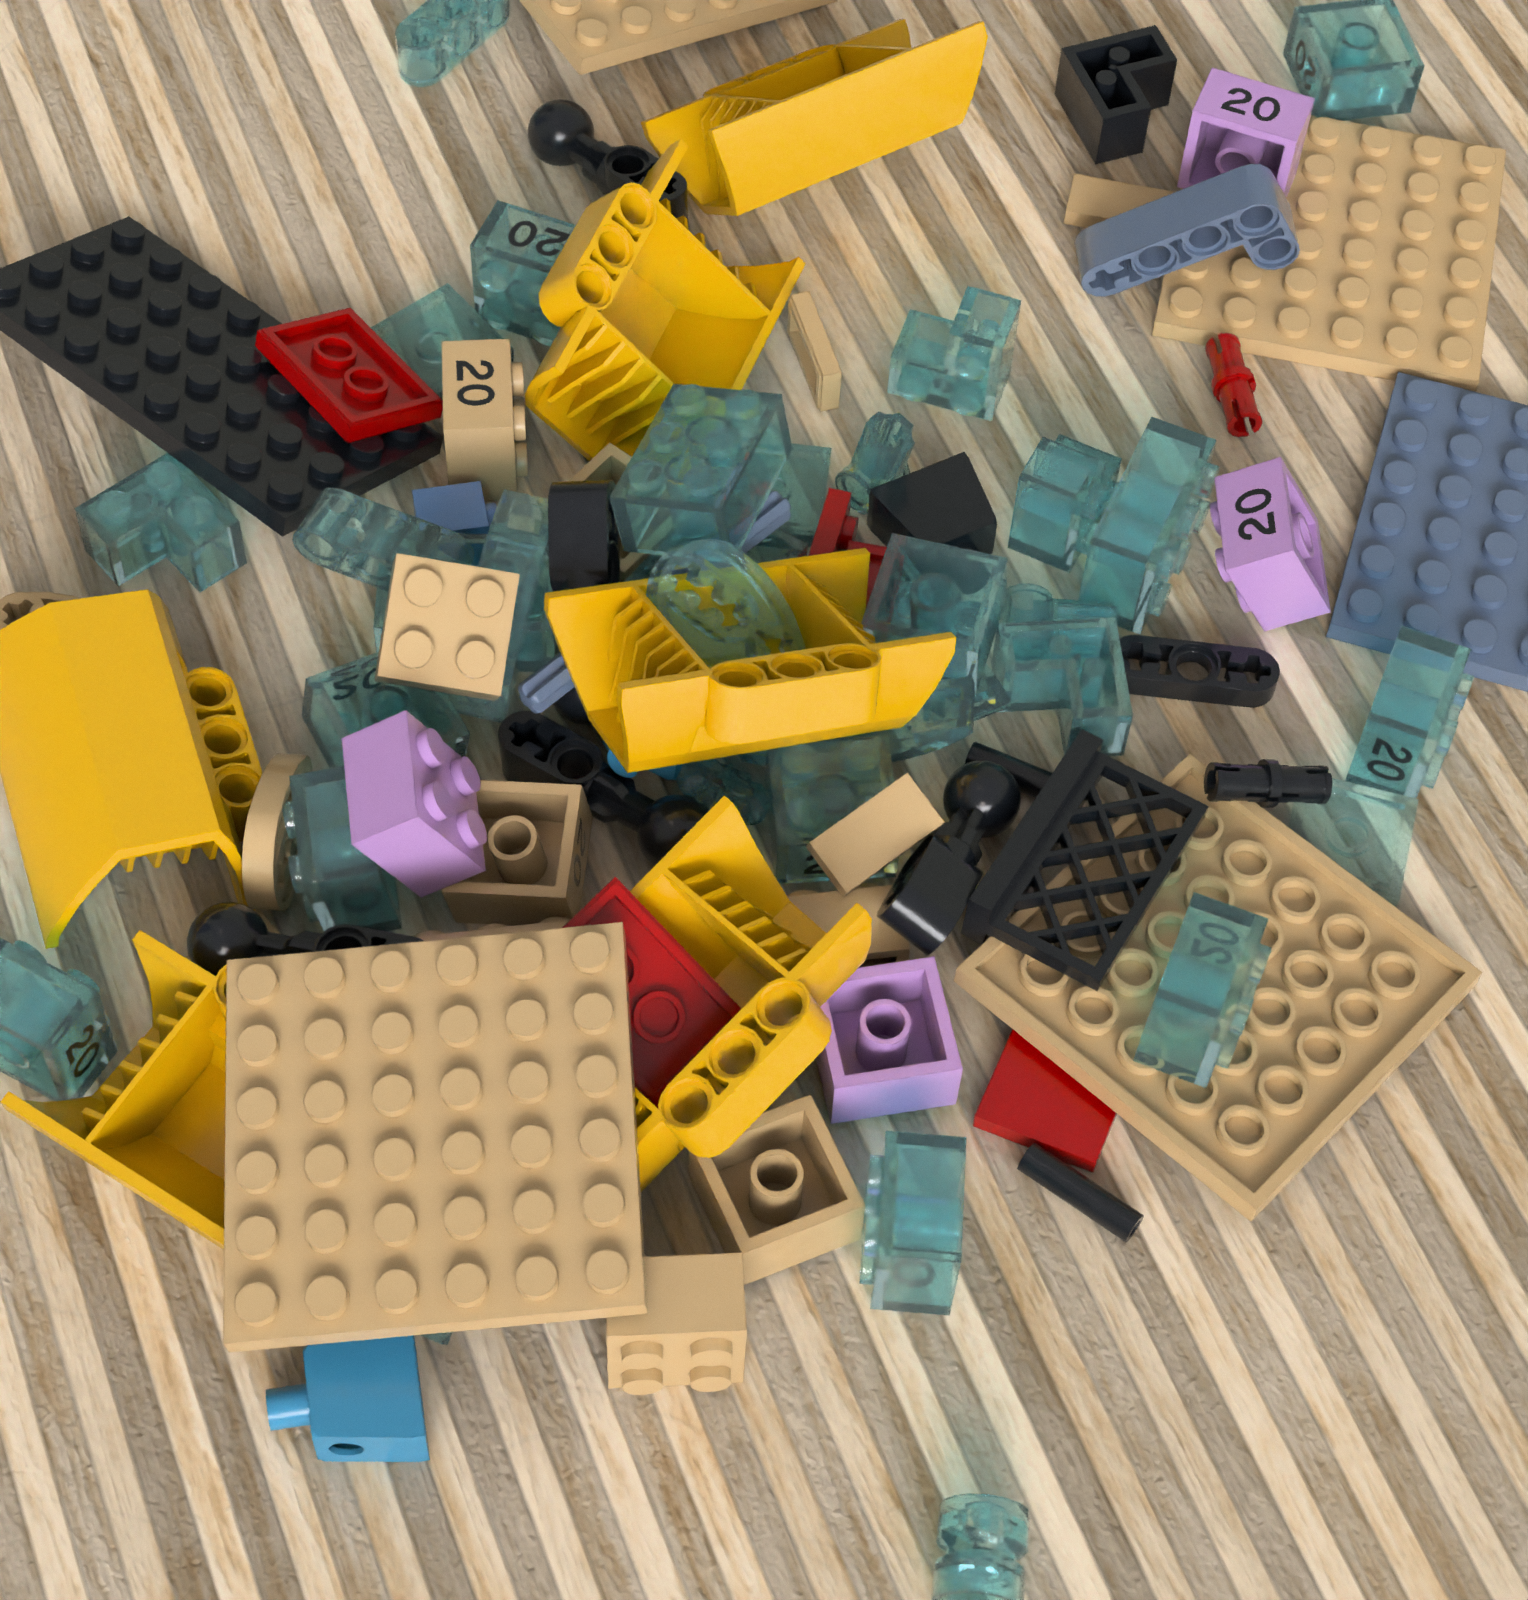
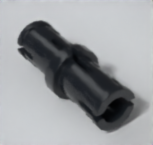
[1204,759,1332,808]

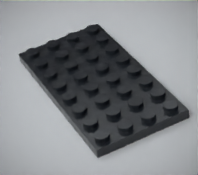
[0,216,443,537]

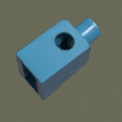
[266,1335,430,1462]

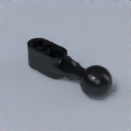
[528,99,689,229]
[548,480,620,725]
[498,711,708,866]
[877,760,1021,955]
[187,902,423,976]

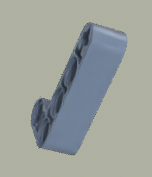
[1075,164,1300,297]

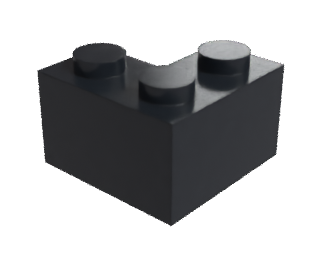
[1054,25,1177,165]

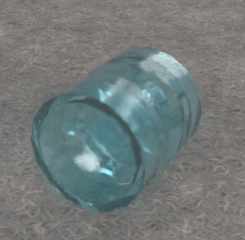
[931,1493,1030,1600]

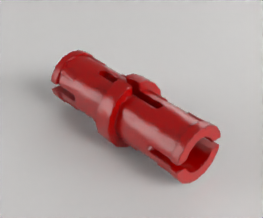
[1205,333,1263,437]

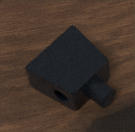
[867,452,997,590]

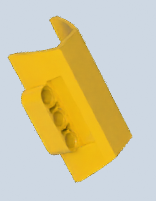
[641,19,988,216]
[525,139,806,493]
[544,548,956,773]
[0,589,263,949]
[630,796,872,1192]
[0,930,227,1250]

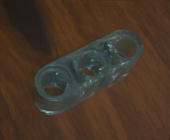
[395,0,510,87]
[292,488,475,591]

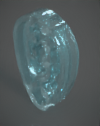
[646,539,805,668]

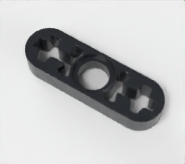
[1106,635,1280,708]

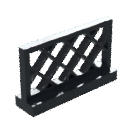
[961,729,1209,991]

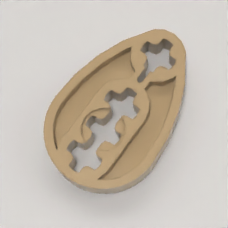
[242,753,312,911]

